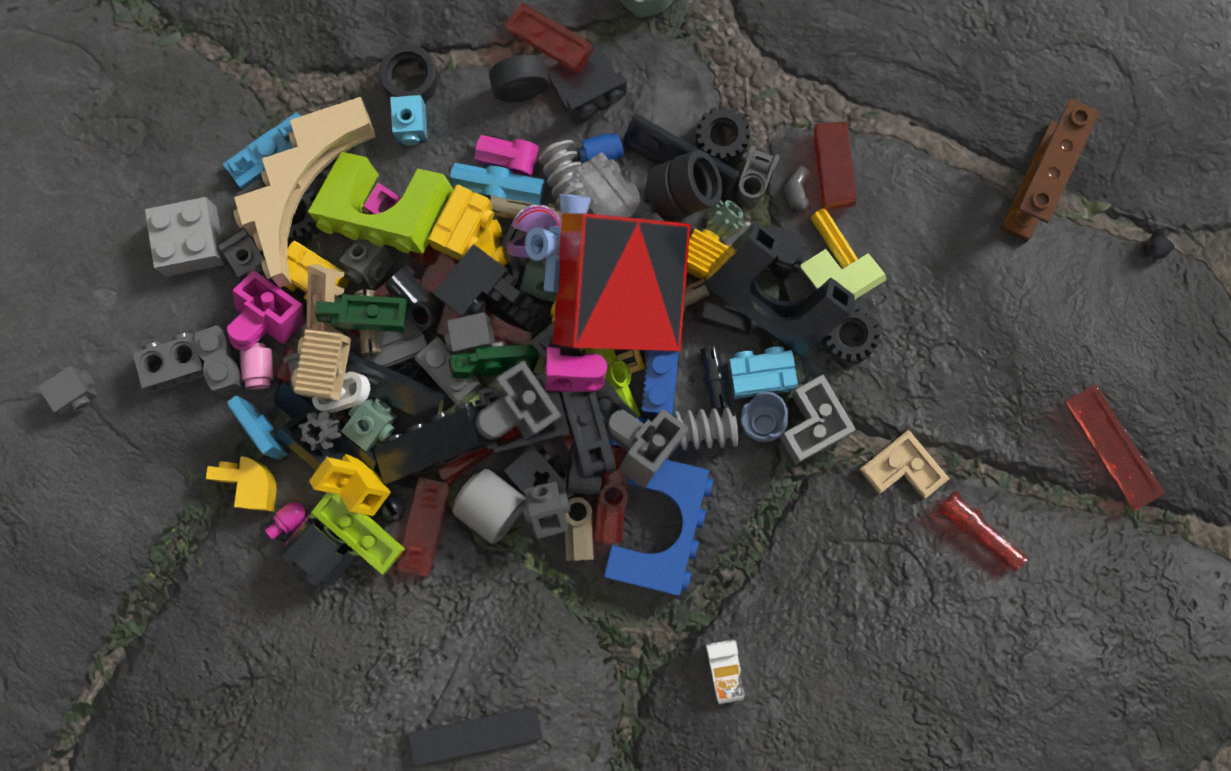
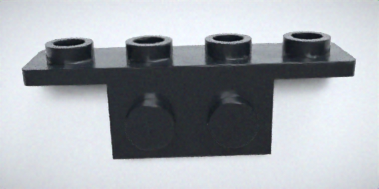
[274,381,378,471]

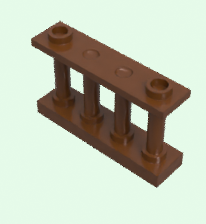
[999,98,1100,242]

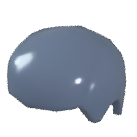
[741,392,789,442]

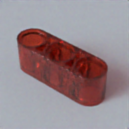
[814,121,856,210]

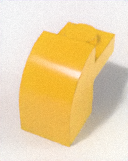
[309,454,391,516]
[206,456,277,512]

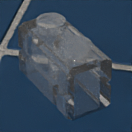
[569,152,641,218]

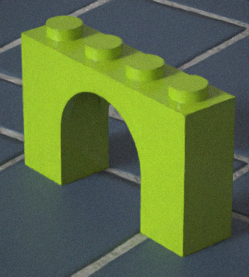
[308,152,454,254]

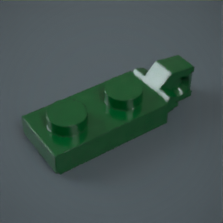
[315,294,407,332]
[449,344,540,379]

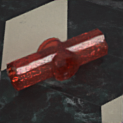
[594,444,628,544]

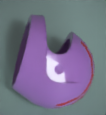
[506,205,561,258]

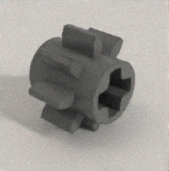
[299,411,341,451]

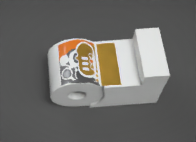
[705,640,744,704]

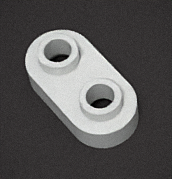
[312,372,370,413]

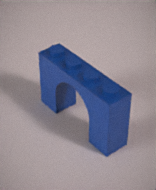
[604,460,713,596]

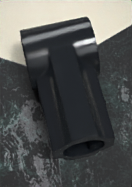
[384,267,446,330]

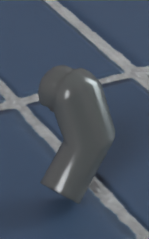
[784,165,811,212]

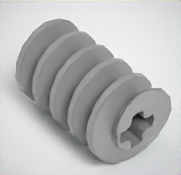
[539,140,591,208]
[673,407,738,451]

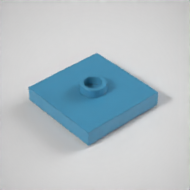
[227,396,289,460]

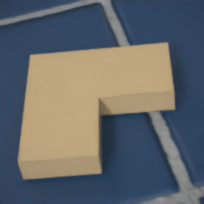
[859,430,950,499]

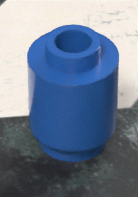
[577,132,624,170]

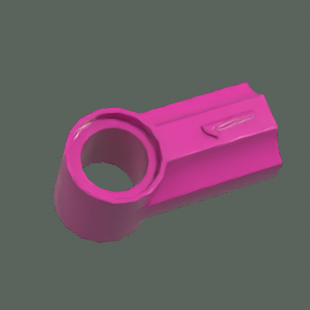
[474,135,539,177]

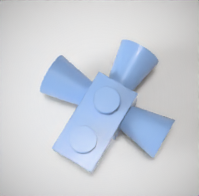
[525,194,591,292]

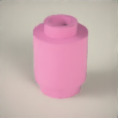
[240,343,274,390]

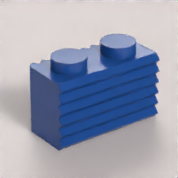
[641,350,678,418]

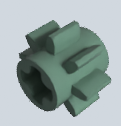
[705,200,744,238]

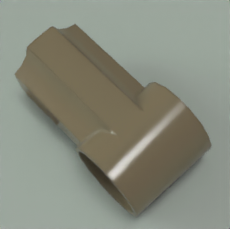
[565,497,594,561]

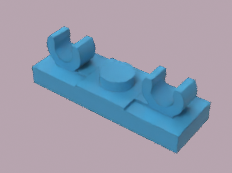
[223,112,300,190]

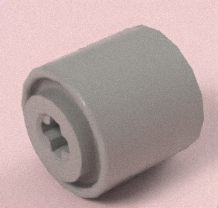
[452,469,527,545]

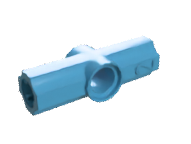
[450,163,545,205]

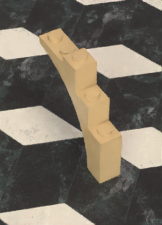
[233,97,375,287]

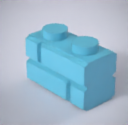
[728,347,798,400]

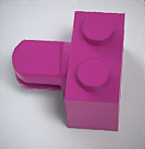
[227,271,304,351]

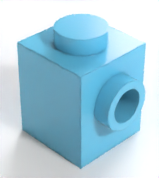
[391,95,427,145]

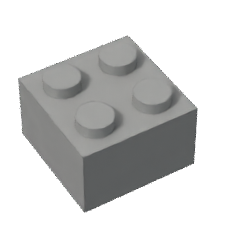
[145,197,226,277]

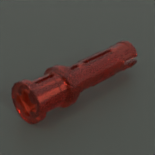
[938,490,1028,572]

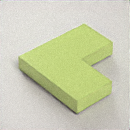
[800,249,887,300]

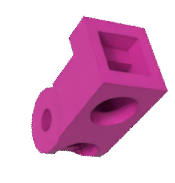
[362,183,401,215]
[545,347,607,392]

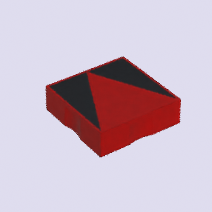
[553,213,691,351]

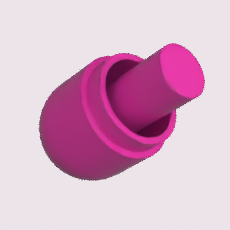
[265,502,307,540]

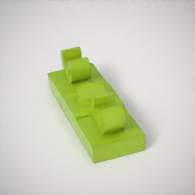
[311,492,405,575]

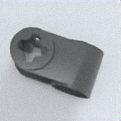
[736,145,780,208]

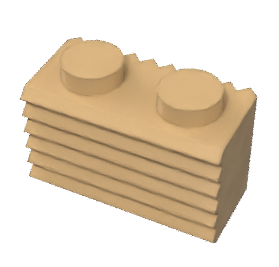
[292,329,351,401]

